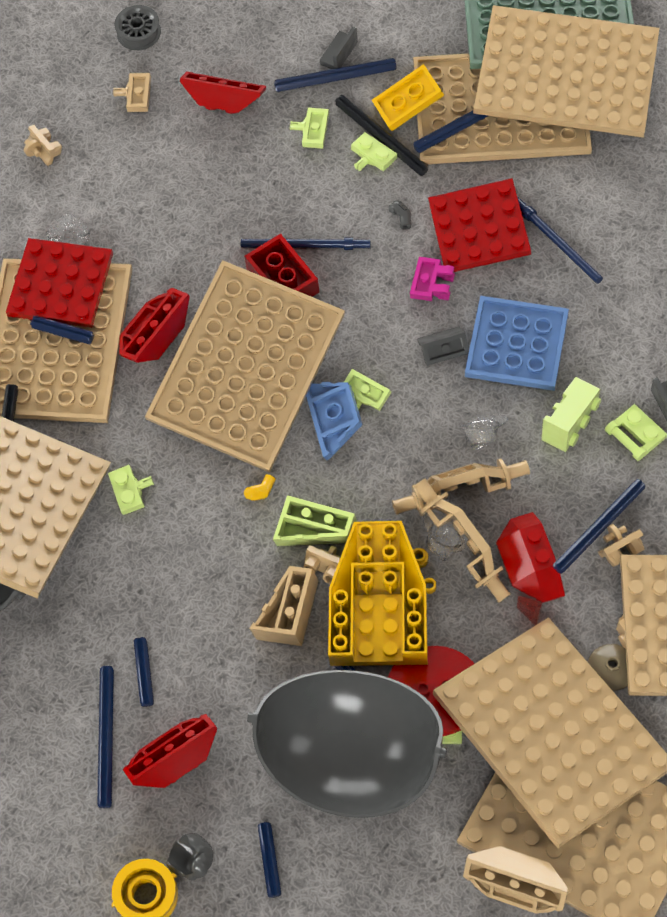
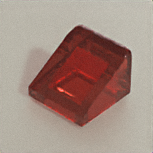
[517,596,542,625]

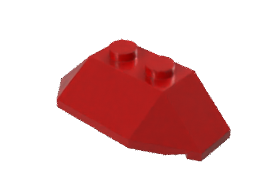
[180,71,266,114]
[119,288,190,363]
[496,512,565,603]
[122,714,217,788]

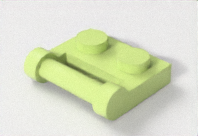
[605,404,667,461]

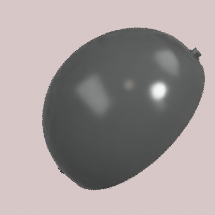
[247,670,447,818]

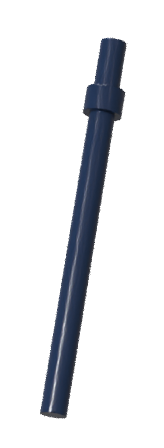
[517,197,603,284]
[240,237,371,250]

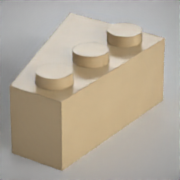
[249,566,319,646]

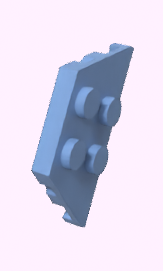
[306,382,363,460]

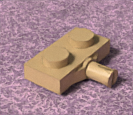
[113,73,151,112]

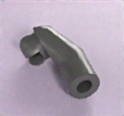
[389,201,411,229]

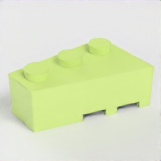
[541,377,601,452]
[273,495,357,546]

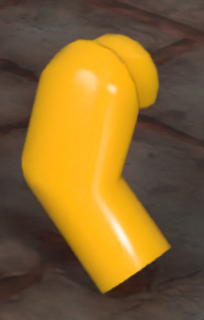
[244,474,276,501]

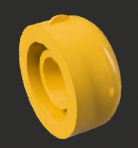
[111,858,178,917]

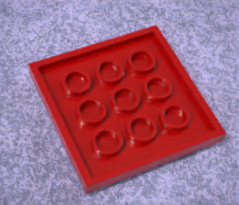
[428,178,531,272]
[6,238,113,328]

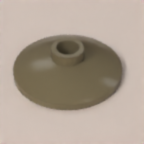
[588,644,628,691]

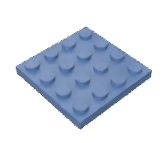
[465,296,569,391]

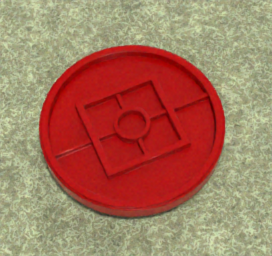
[388,646,475,736]

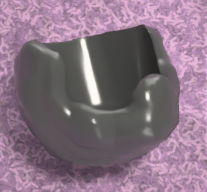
[166,833,213,881]

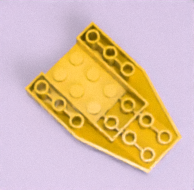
[328,521,428,666]

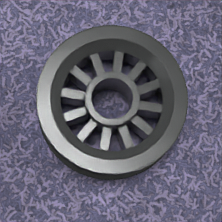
[114,5,161,50]

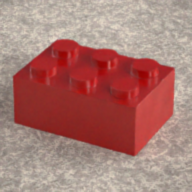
[244,233,320,297]

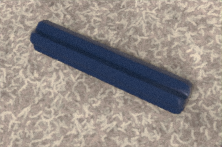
[30,316,94,344]
[134,637,154,707]
[258,822,281,898]

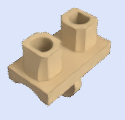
[24,125,62,166]
[598,524,645,567]
[303,545,340,584]

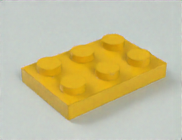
[372,64,444,132]

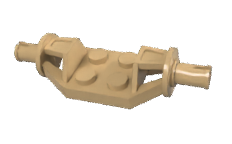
[392,458,530,516]
[414,478,511,603]

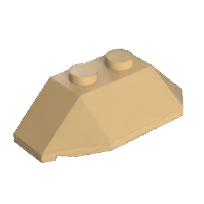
[463,846,568,914]

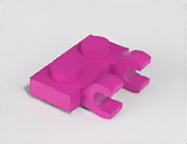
[410,257,455,301]

